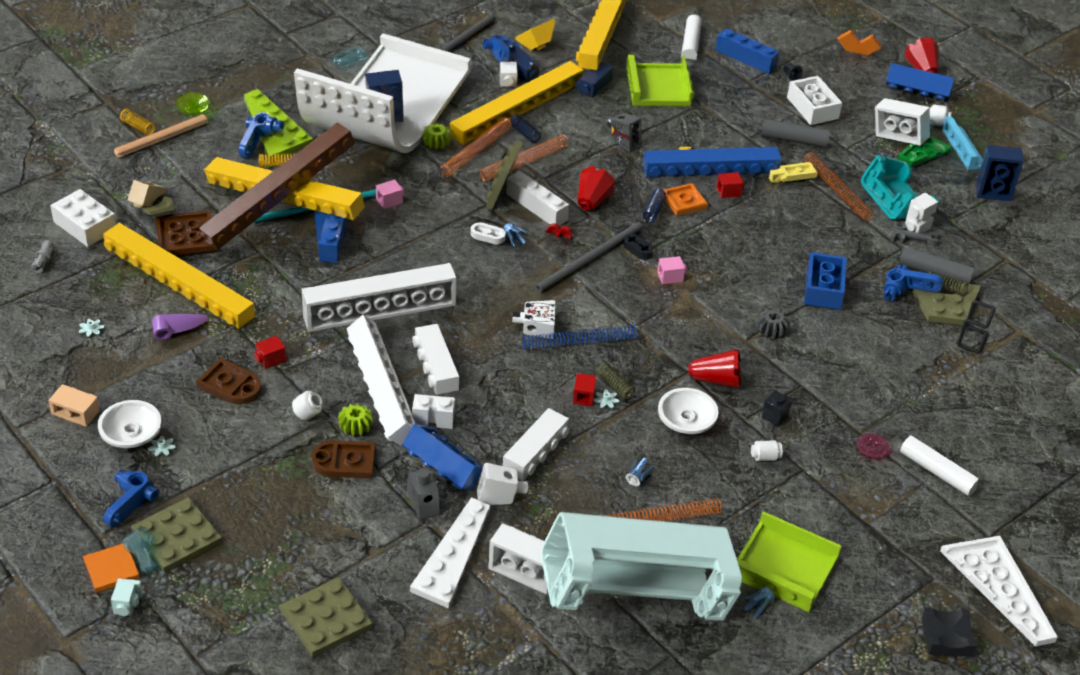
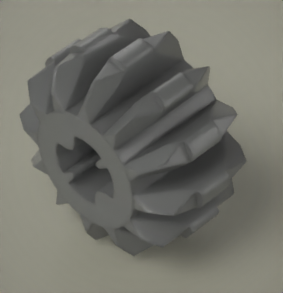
[757,308,790,339]

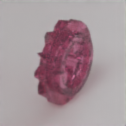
[856,433,889,460]

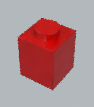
[716,172,745,198]
[254,335,286,369]
[573,373,596,406]

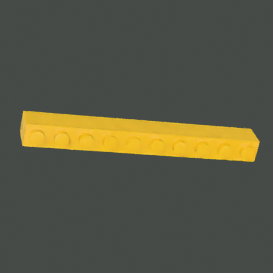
[576,0,627,70]
[450,61,584,145]
[204,157,365,220]
[103,223,255,329]

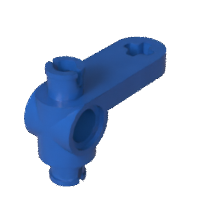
[483,35,519,62]
[239,112,285,158]
[883,265,944,301]
[103,469,159,528]

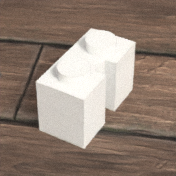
[905,193,938,233]
[412,394,455,429]

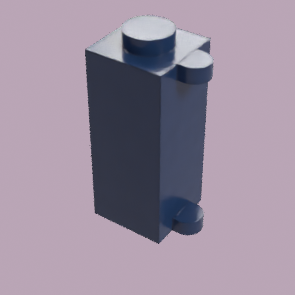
[507,44,540,83]
[575,62,613,98]

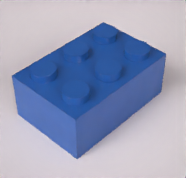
[804,252,847,310]

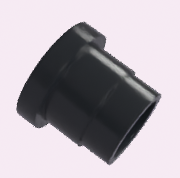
[783,63,803,81]

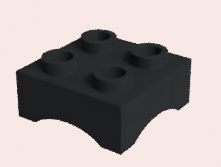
[921,608,977,657]

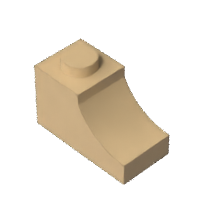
[128,180,167,208]

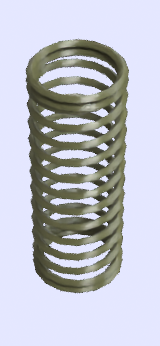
[929,271,968,296]
[597,363,635,400]

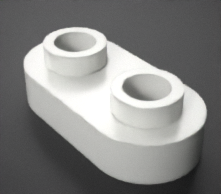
[471,223,505,245]

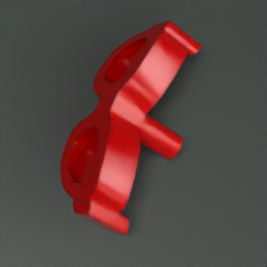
[545,223,573,239]

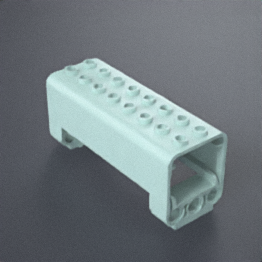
[541,512,742,621]

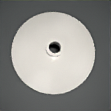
[658,388,718,434]
[98,400,162,448]

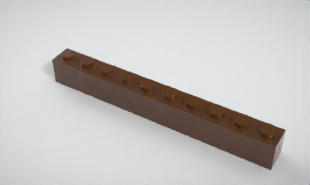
[199,122,355,250]

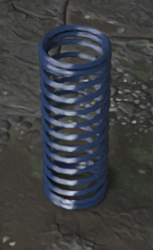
[509,114,541,143]
[643,189,666,222]

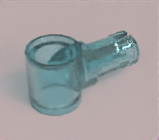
[123,526,155,572]

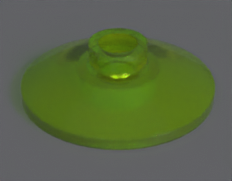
[175,92,209,114]

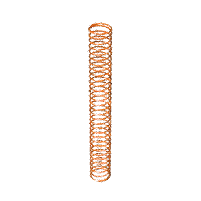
[441,118,512,177]
[480,135,569,181]
[804,152,874,221]
[604,498,722,522]

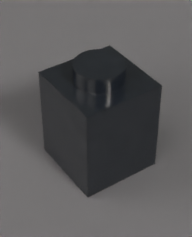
[762,390,792,426]

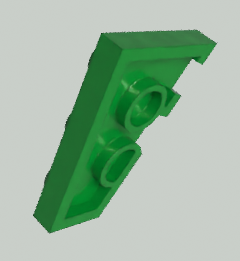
[897,136,952,167]

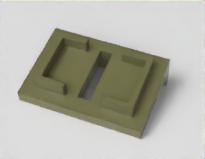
[142,196,175,218]

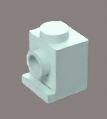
[111,579,143,616]

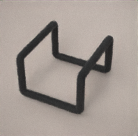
[957,300,996,353]

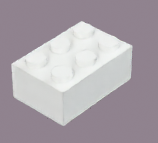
[787,76,842,125]
[875,98,930,146]
[50,189,116,247]
[488,523,548,594]

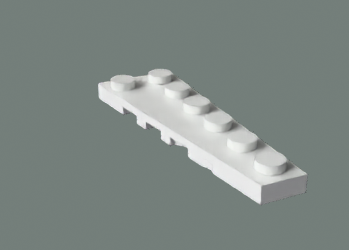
[410,497,490,608]

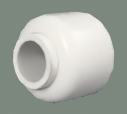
[930,105,952,127]
[292,391,322,420]

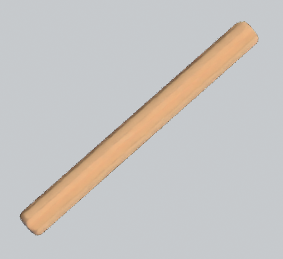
[114,114,208,158]

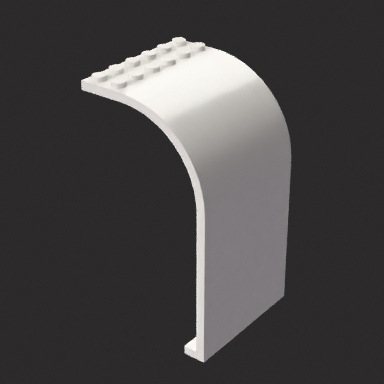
[294,34,471,153]

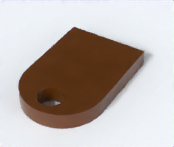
[196,358,261,405]
[311,441,375,479]

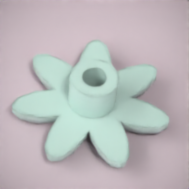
[79,319,104,337]
[594,389,619,408]
[148,436,176,456]

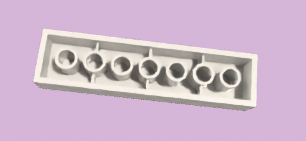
[302,263,456,332]

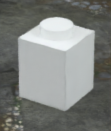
[500,62,517,86]

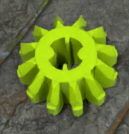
[422,123,451,150]
[338,403,373,437]

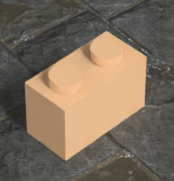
[49,384,100,427]

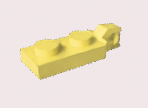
[769,162,818,183]

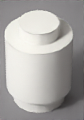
[751,440,783,461]

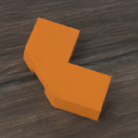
[838,30,882,55]

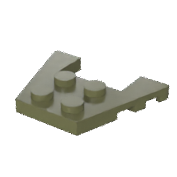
[913,284,980,325]

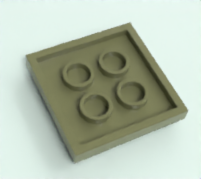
[485,140,523,210]
[131,497,222,573]
[280,577,372,658]

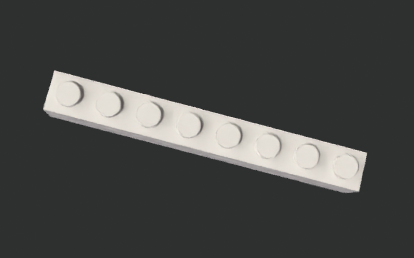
[347,315,416,446]

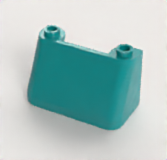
[861,154,941,220]

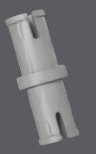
[31,240,55,274]

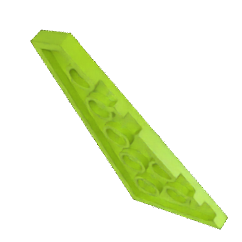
[244,89,313,161]

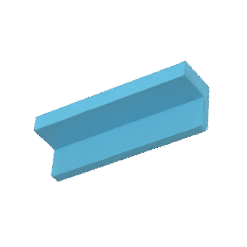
[942,116,983,170]

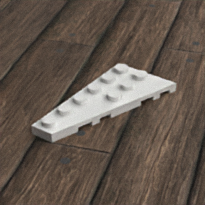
[940,536,1058,646]

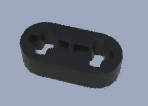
[624,234,653,260]

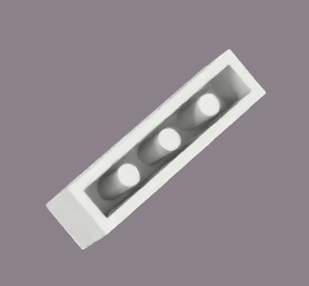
[506,171,569,226]
[412,324,459,395]
[503,408,569,481]

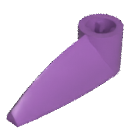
[152,314,208,341]

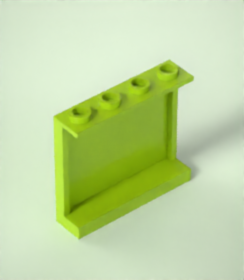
[627,55,694,106]
[736,512,841,612]

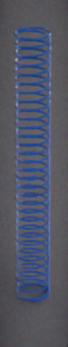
[522,325,637,349]

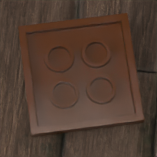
[156,211,216,255]

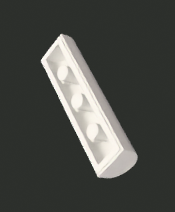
[681,15,702,60]
[900,435,979,496]

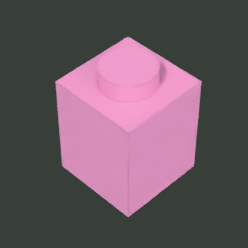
[376,180,404,209]
[657,256,687,284]

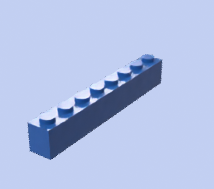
[643,147,782,177]

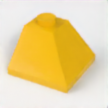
[515,19,556,51]

